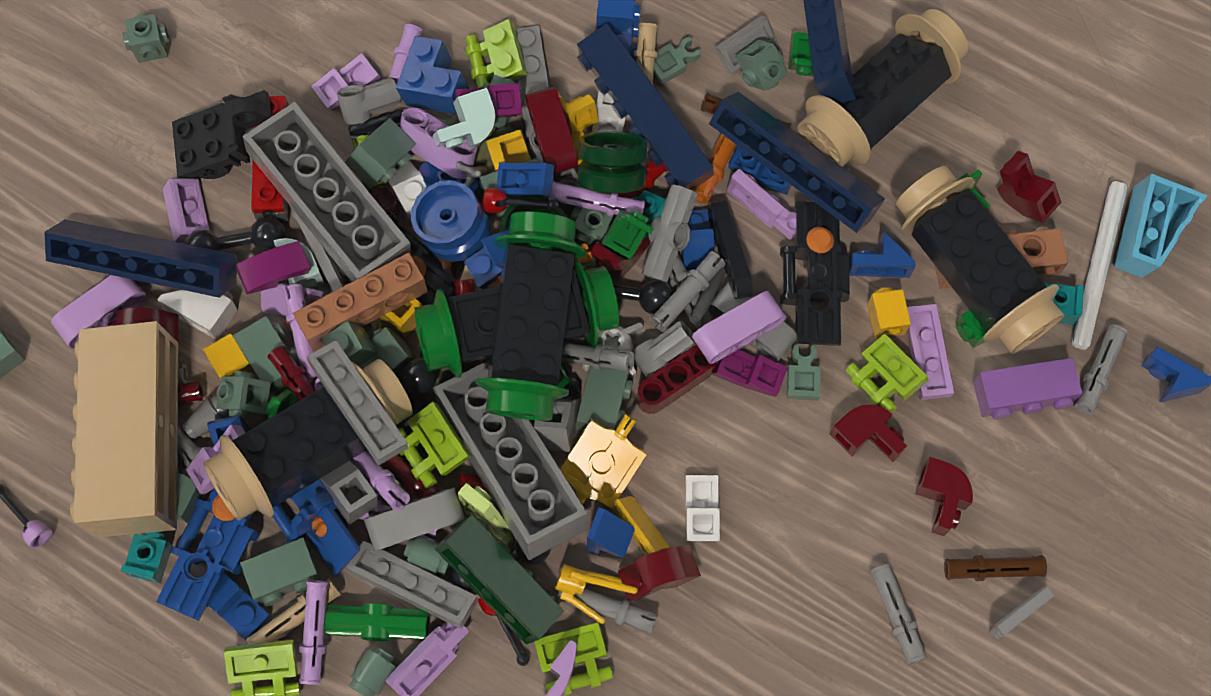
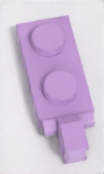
[727,169,796,240]
[385,622,469,696]

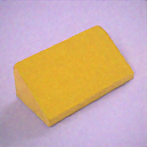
[613,496,669,555]

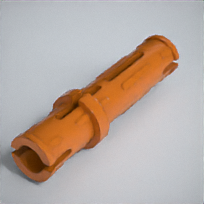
[693,134,736,204]

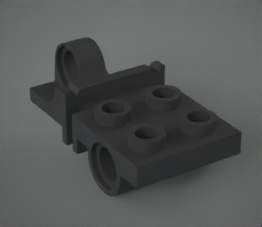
[172,90,271,179]

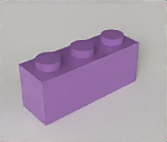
[973,358,1083,420]

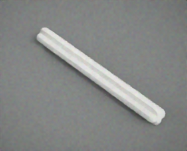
[1071,181,1128,350]

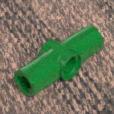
[324,603,429,642]

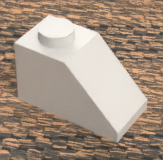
[387,161,427,226]
[157,290,238,341]

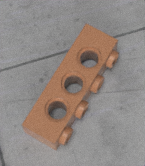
[935,227,1068,289]
[293,253,428,352]

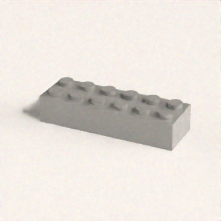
[242,102,411,282]
[434,360,587,560]

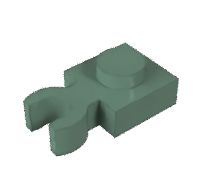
[653,37,701,85]
[787,344,821,401]

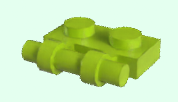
[465,19,527,88]
[846,334,929,413]
[398,402,472,489]
[534,622,613,696]
[224,640,301,696]

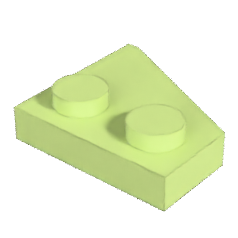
[458,483,516,548]

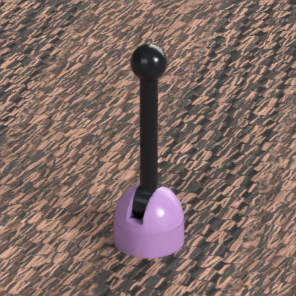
[0,485,53,549]

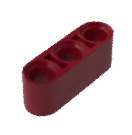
[525,87,578,174]
[637,344,717,414]

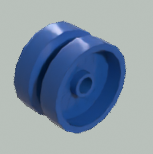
[411,180,490,262]

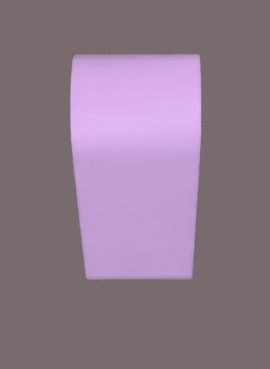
[400,108,477,179]
[51,275,146,349]
[692,291,786,364]

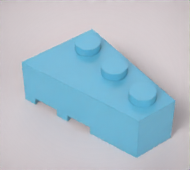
[1114,174,1208,278]

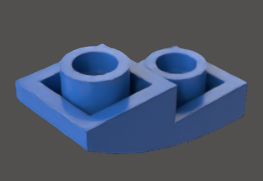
[728,146,791,195]

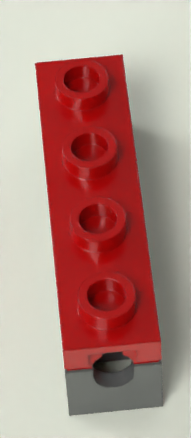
[251,96,289,223]

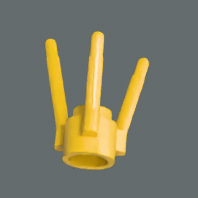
[555,564,637,624]

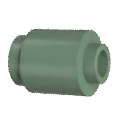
[404,535,451,577]
[349,647,396,696]

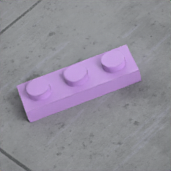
[907,304,954,400]

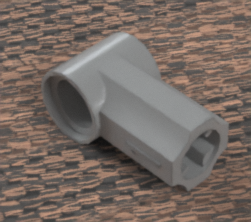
[337,77,401,125]
[632,321,696,378]

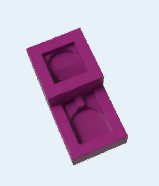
[455,83,522,122]
[235,241,311,294]
[713,349,788,397]

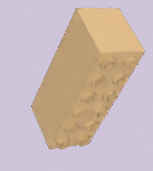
[70,321,178,537]

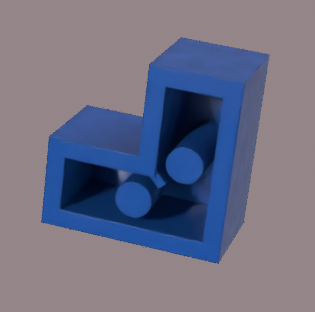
[596,0,641,62]
[396,36,470,115]

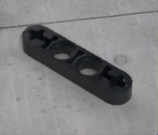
[707,199,753,299]

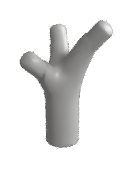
[456,162,488,188]

